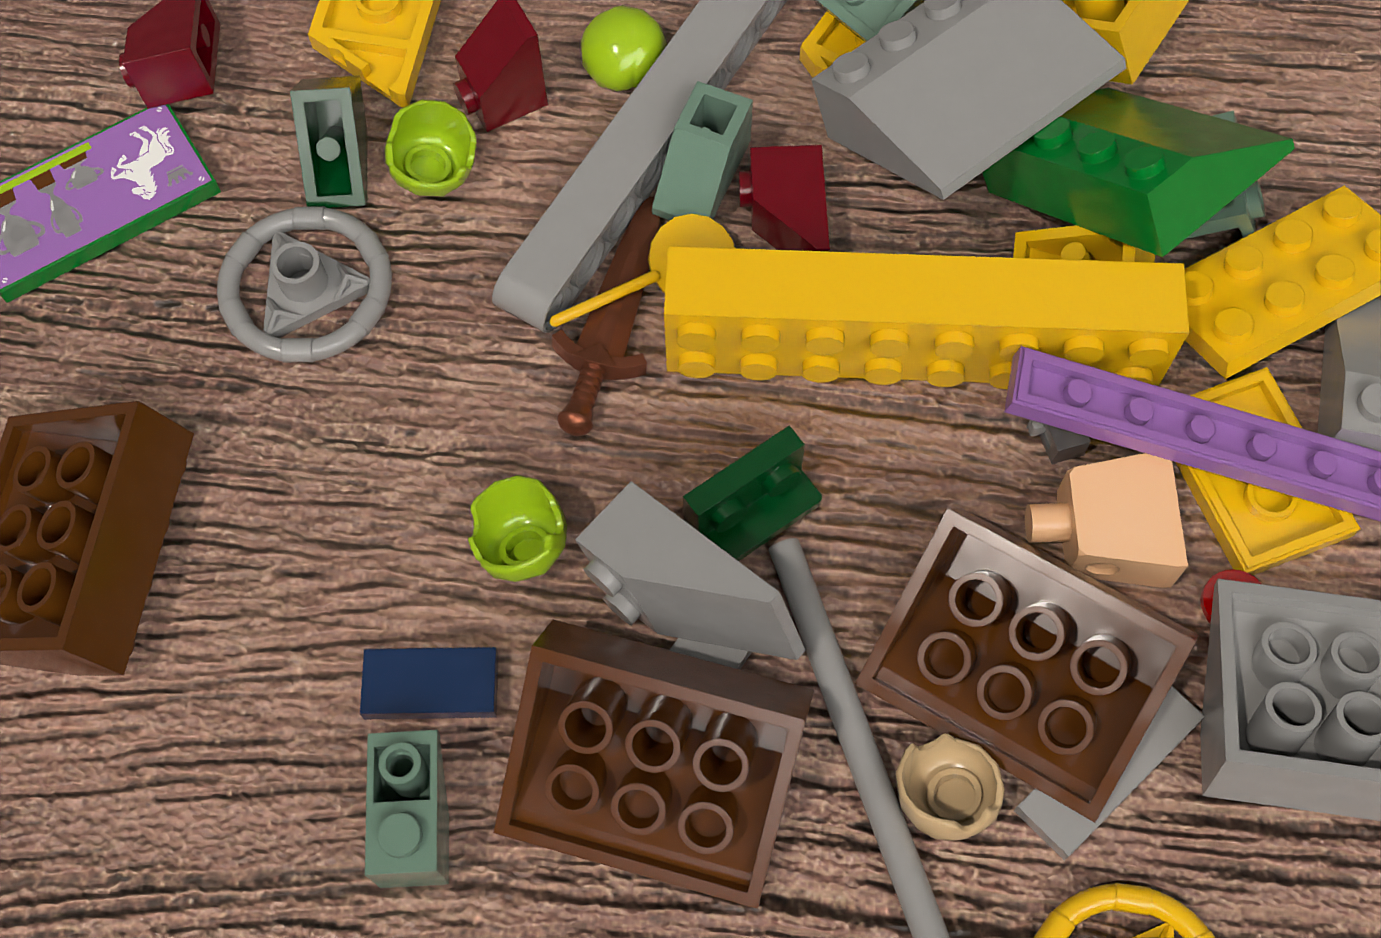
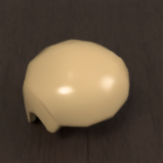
[896,733,1005,841]

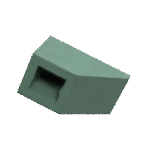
[652,81,753,220]
[365,730,449,888]

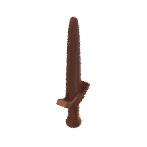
[552,197,661,436]

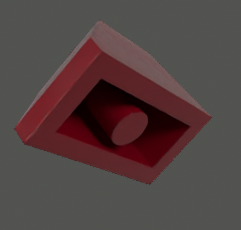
[119,0,220,109]
[453,0,548,132]
[738,145,830,252]

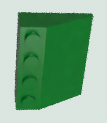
[982,88,1295,257]

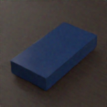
[360,647,499,720]

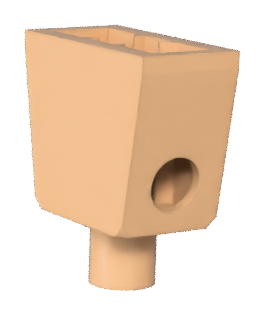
[1025,453,1188,588]

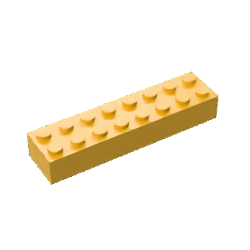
[664,246,1189,389]

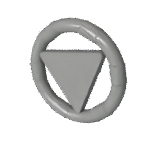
[217,206,392,363]

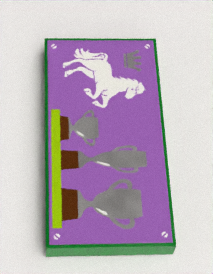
[0,104,221,303]

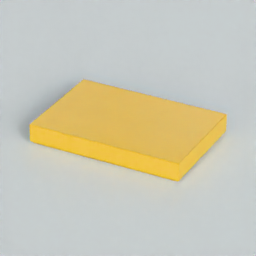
[1175,367,1360,575]

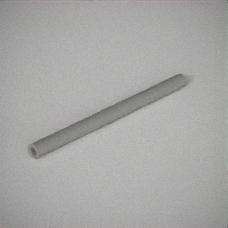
[768,538,950,938]

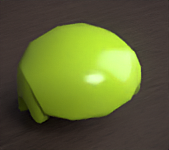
[581,5,668,92]
[384,99,477,197]
[468,475,567,582]

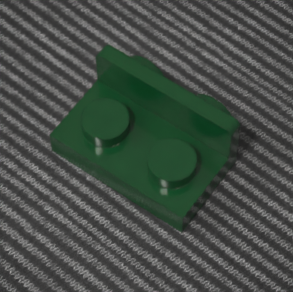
[683,425,822,561]

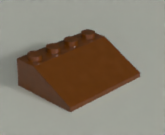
[0,401,194,676]
[855,508,1199,823]
[493,619,814,909]

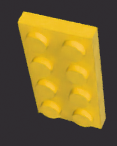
[1185,185,1381,379]

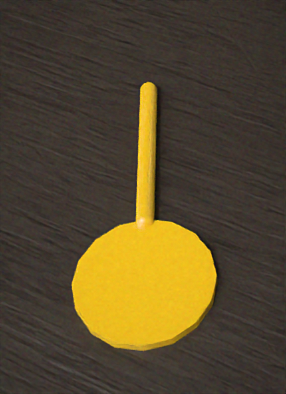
[549,214,735,327]

